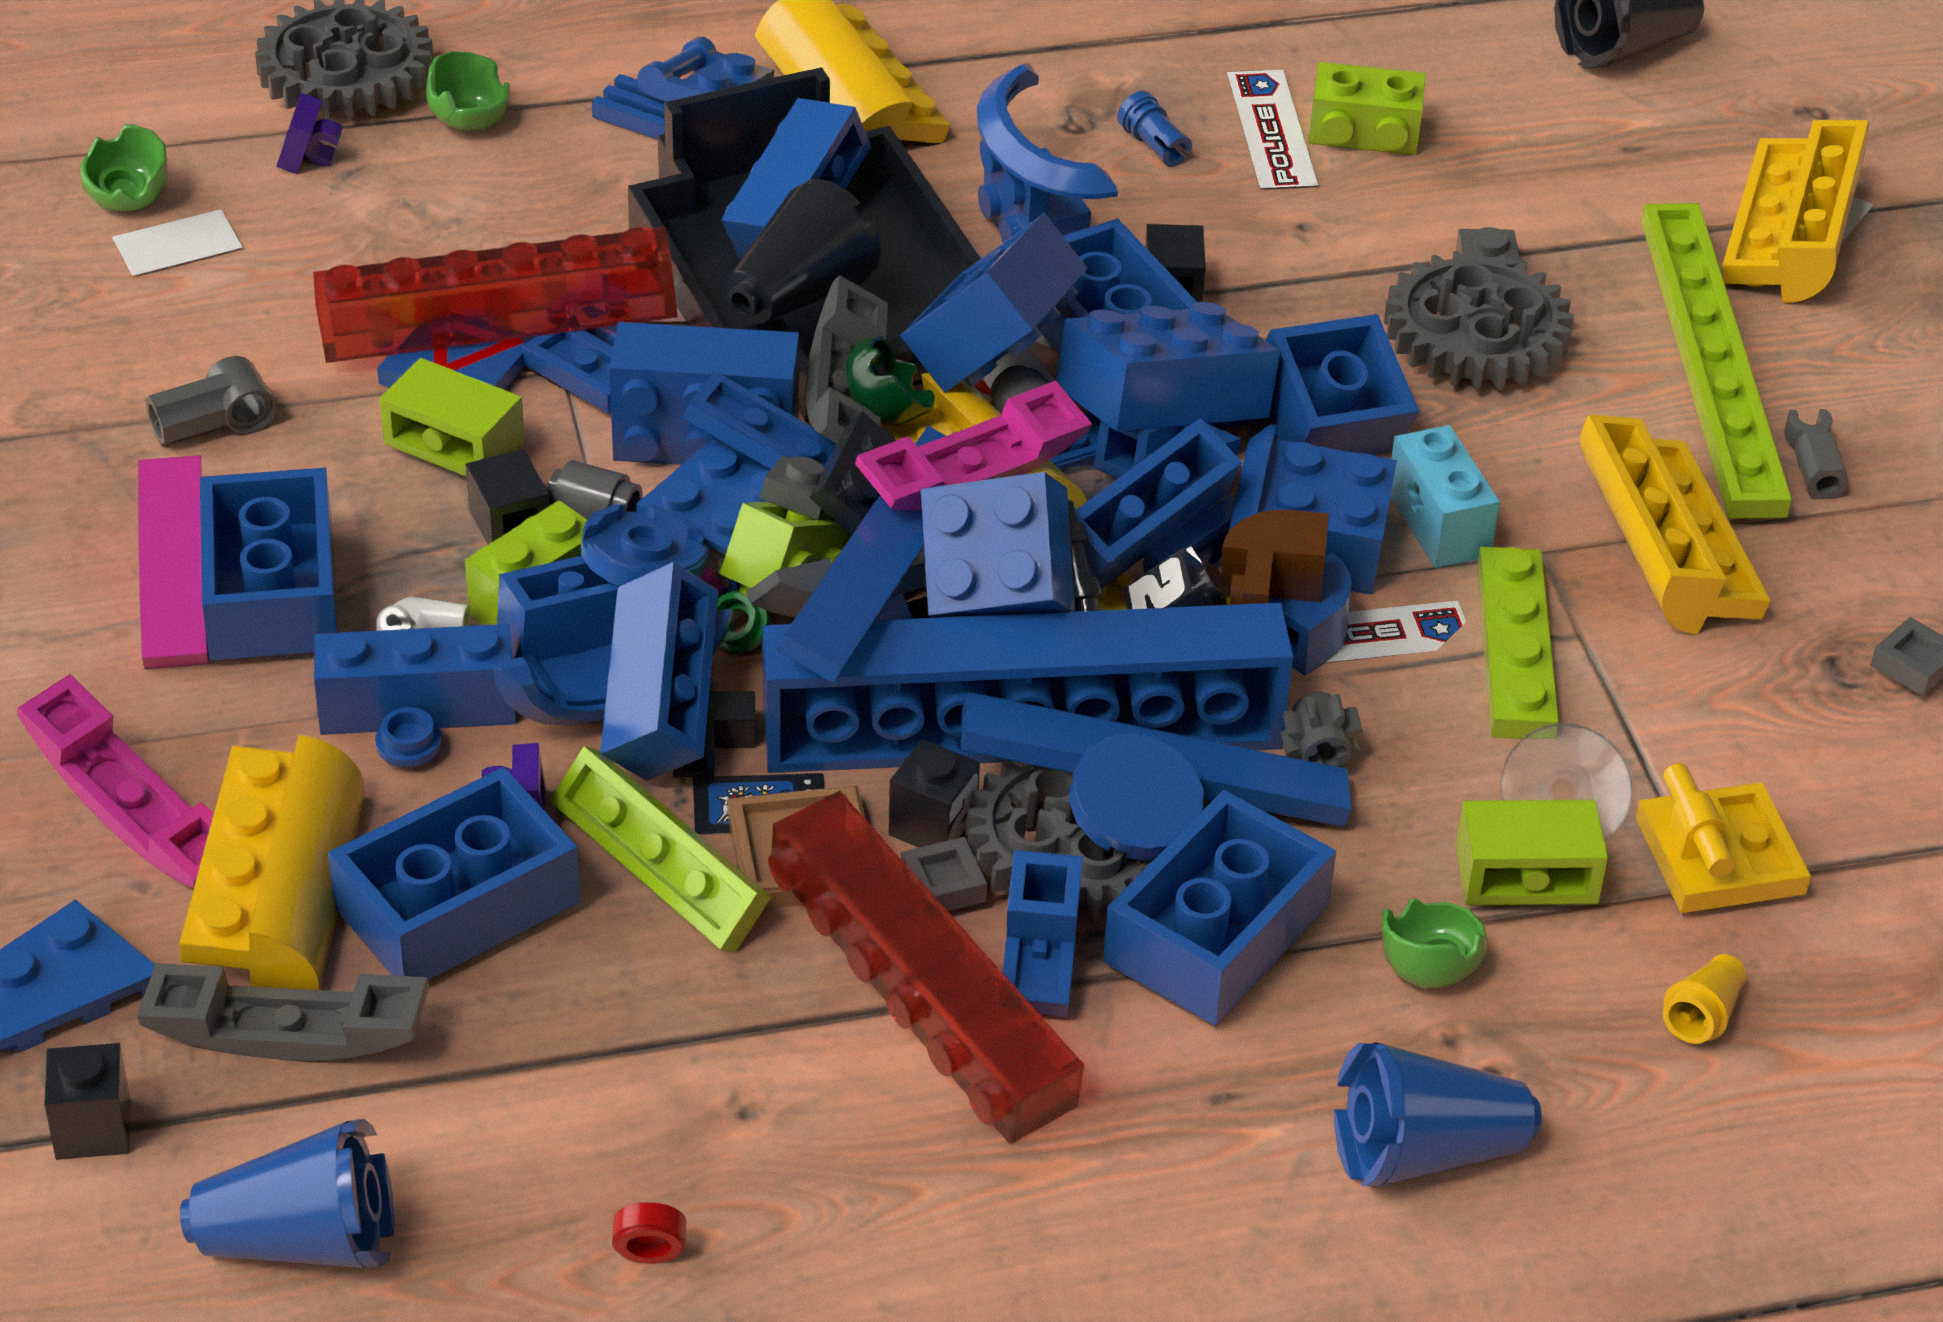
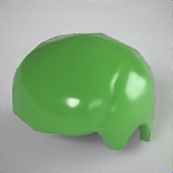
[426,51,510,131]
[80,124,168,211]
[1382,898,1487,989]

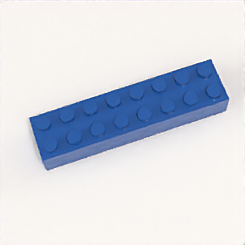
[762,603,1293,773]

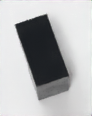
[673,691,755,777]

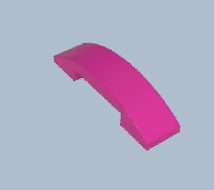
[855,381,1092,511]
[17,674,214,888]

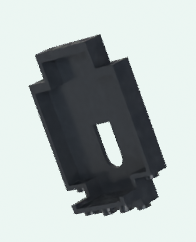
[628,67,981,422]

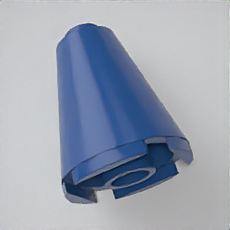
[1334,1042,1542,1187]
[180,1119,395,1268]

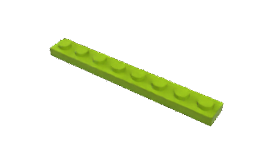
[1641,203,1792,519]

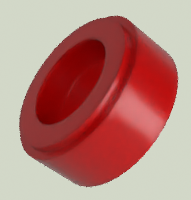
[612,1202,687,1264]

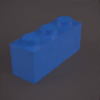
[721,98,871,259]
[1075,418,1242,589]
[600,562,718,781]
[314,624,516,735]

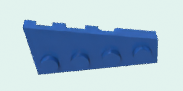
[0,899,155,1053]

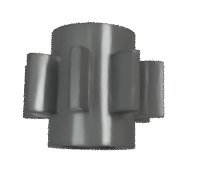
[1280,692,1363,767]

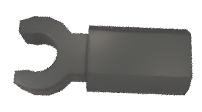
[1784,409,1848,499]

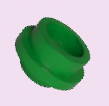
[717,590,770,654]

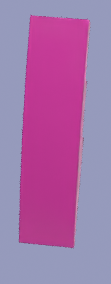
[138,455,209,669]

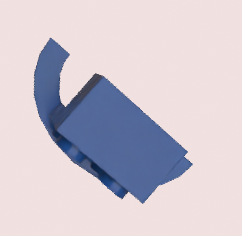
[977,63,1118,243]
[1229,424,1397,595]
[492,556,732,726]

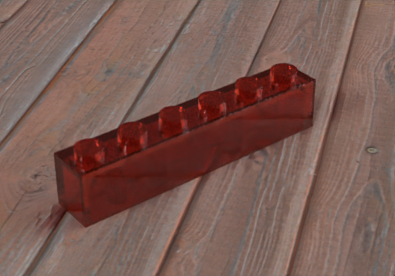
[313,227,678,363]
[768,791,1084,1145]

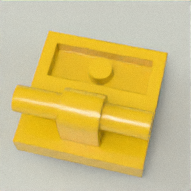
[1635,763,1811,913]

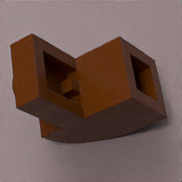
[1221,510,1329,605]

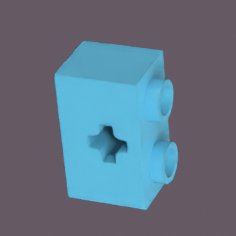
[1390,425,1500,568]

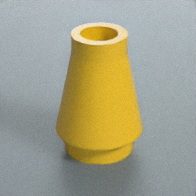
[1663,954,1747,1044]

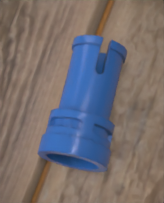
[1117,91,1192,167]

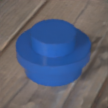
[375,707,442,767]

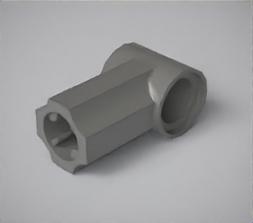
[145,356,277,446]

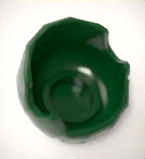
[846,336,935,426]

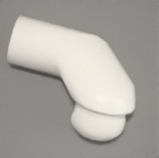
[376,596,470,631]

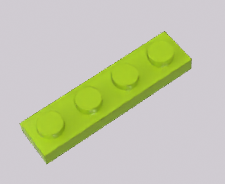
[1477,546,1559,741]
[549,746,771,953]

